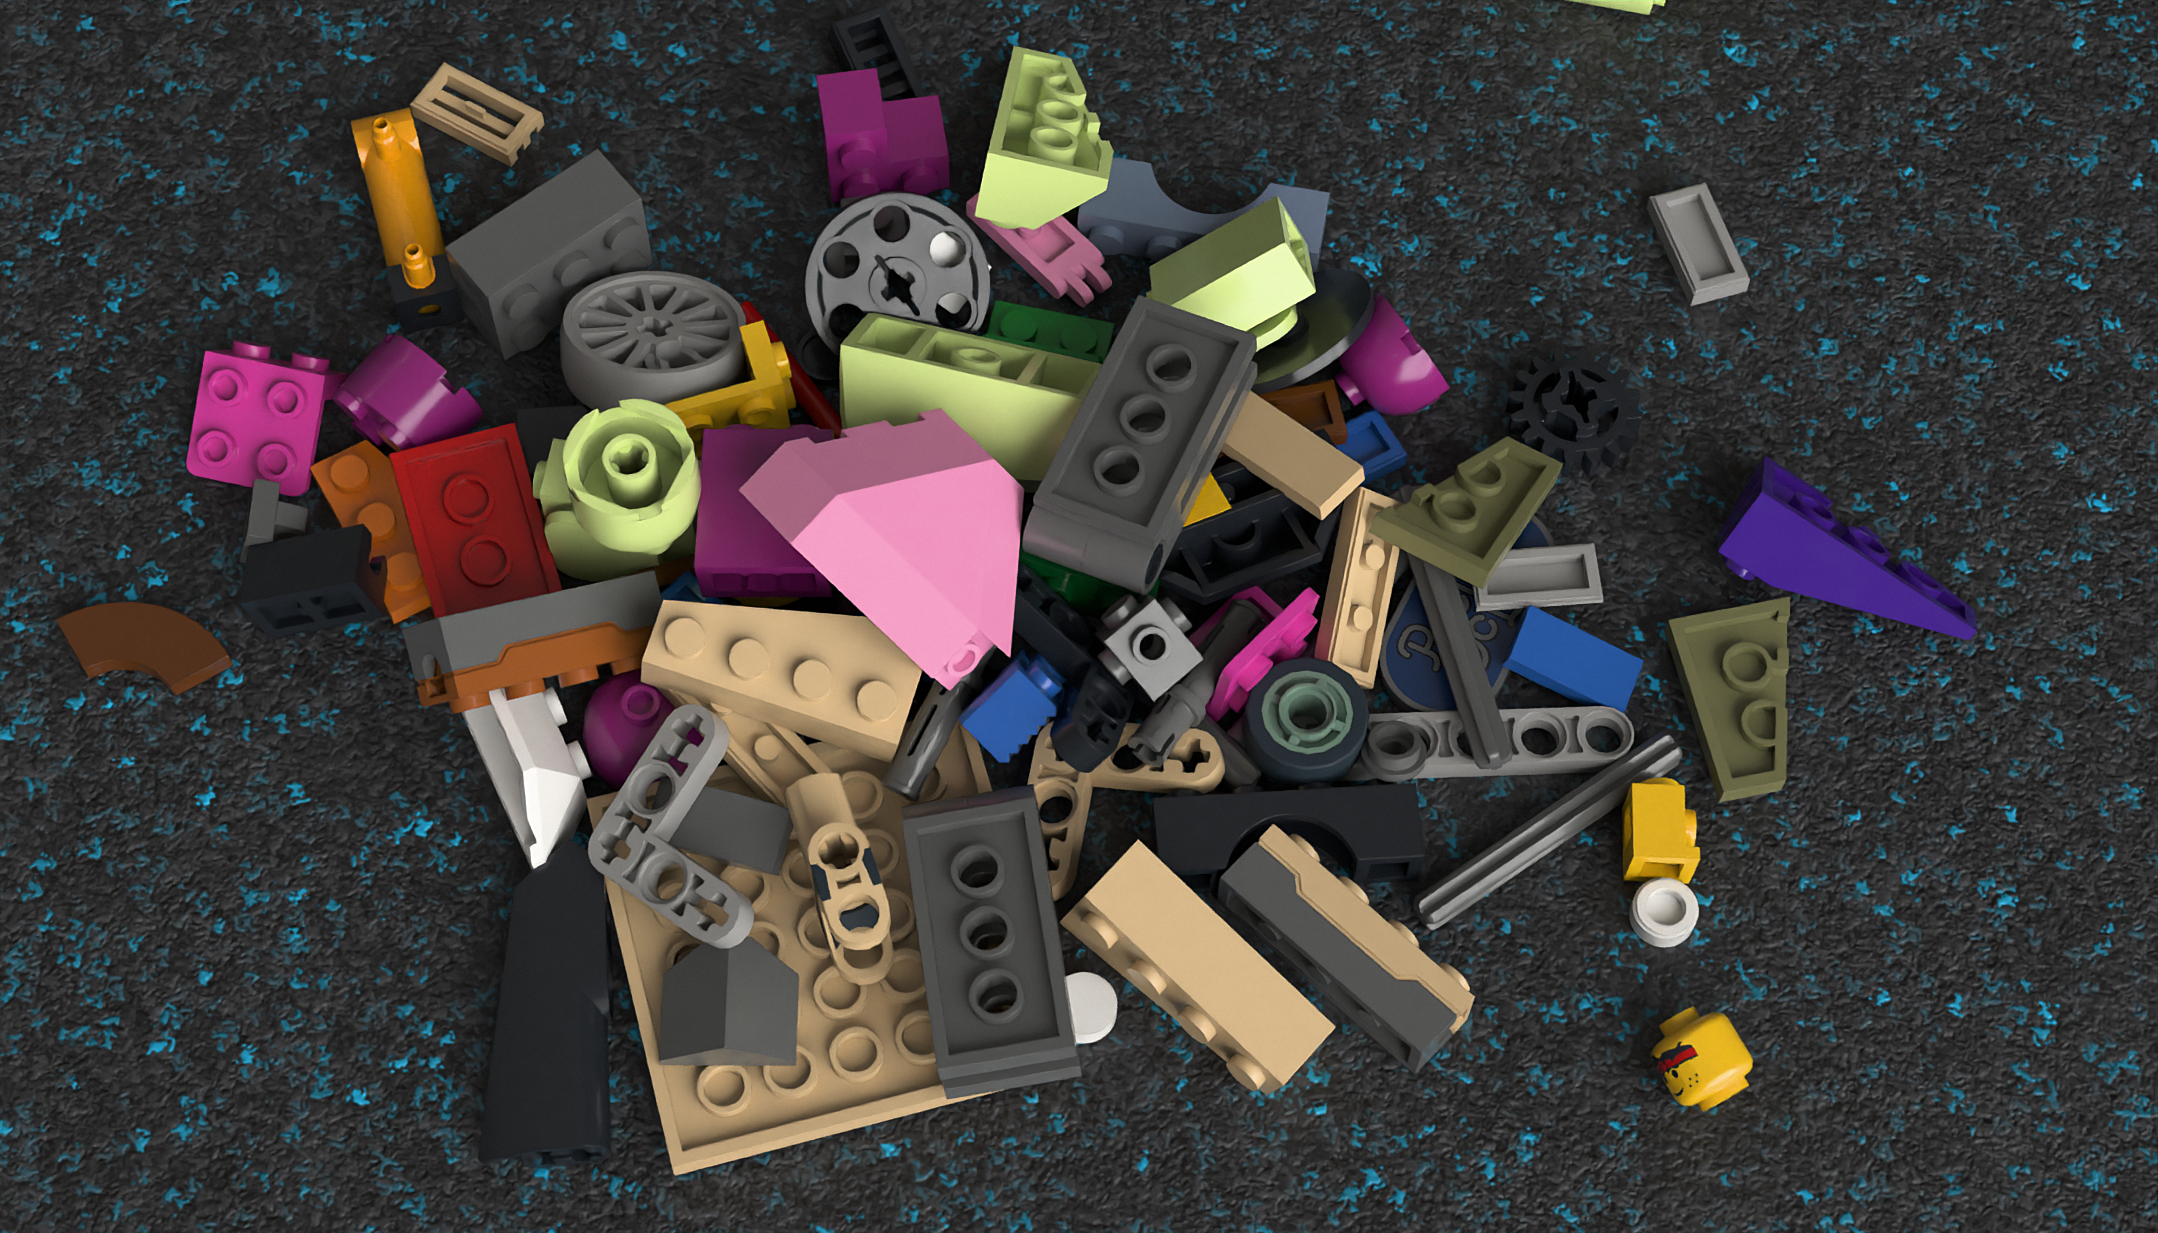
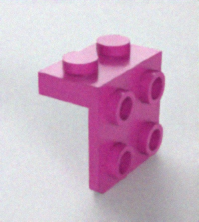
[186,340,349,496]
[1188,586,1320,722]

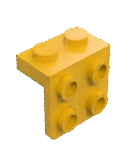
[663,320,796,460]

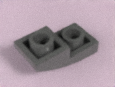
[645,777,793,876]

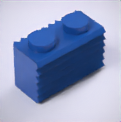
[958,649,1067,762]

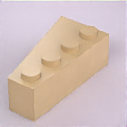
[641,600,922,763]
[1059,839,1336,1095]

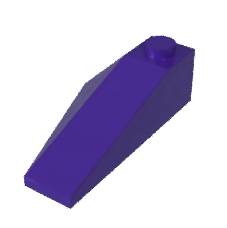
[1718,456,1977,640]

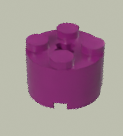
[331,333,484,452]

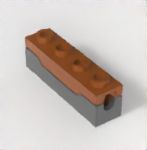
[402,571,662,714]

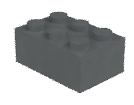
[445,149,653,361]

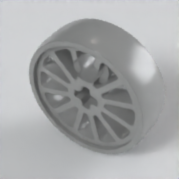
[560,271,747,413]

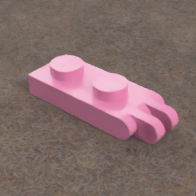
[966,192,1112,307]

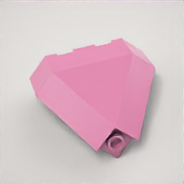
[739,408,1024,691]

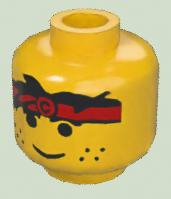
[1651,1006,1753,1112]

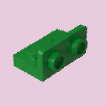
[982,300,1115,364]

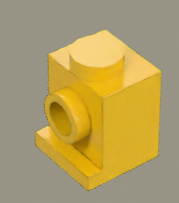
[1622,778,1700,884]

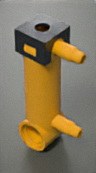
[350,107,464,334]

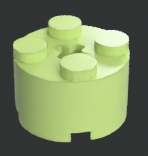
[563,399,701,555]

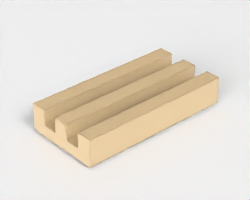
[410,63,545,167]

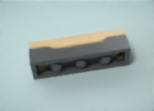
[1217,824,1475,1074]

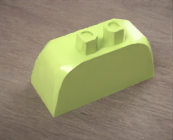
[839,313,1102,481]

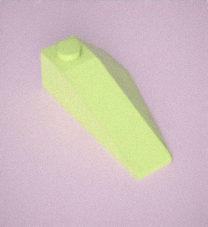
[974,46,1114,230]

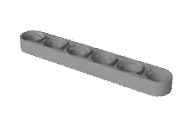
[1261,706,1634,782]

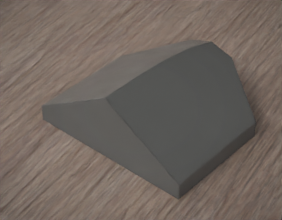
[659,936,799,1066]

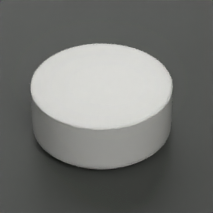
[1629,877,1699,947]
[1066,972,1117,1043]

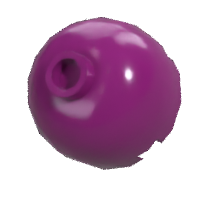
[1333,291,1450,417]
[582,668,704,791]

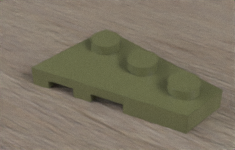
[1369,436,1563,590]
[1664,597,1790,803]

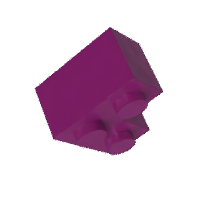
[816,68,950,203]

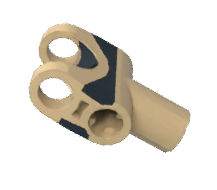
[784,772,894,985]

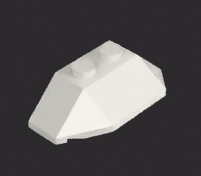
[462,687,592,870]

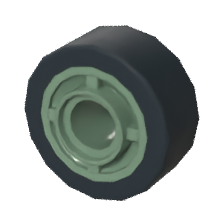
[1242,657,1369,787]

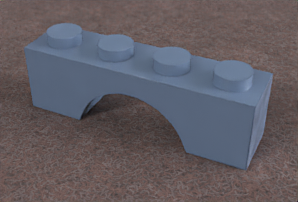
[1078,157,1330,272]

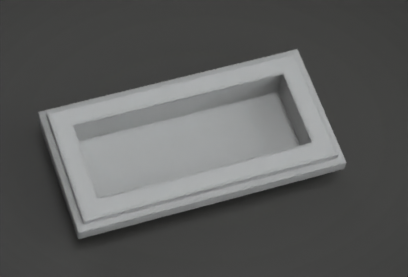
[1472,543,1604,612]

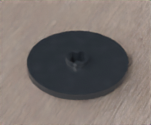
[1250,269,1376,395]

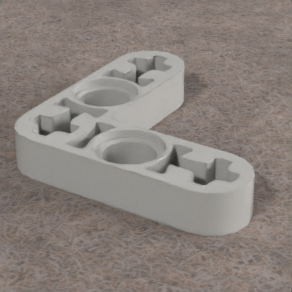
[588,704,754,949]

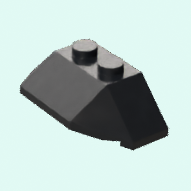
[1157,428,1344,605]

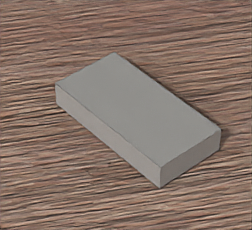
[1647,182,1750,306]

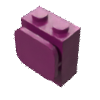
[694,424,835,597]

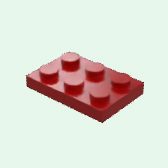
[389,423,563,619]

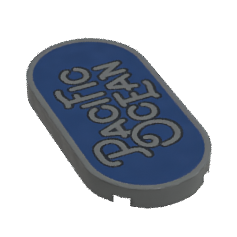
[1378,515,1555,713]

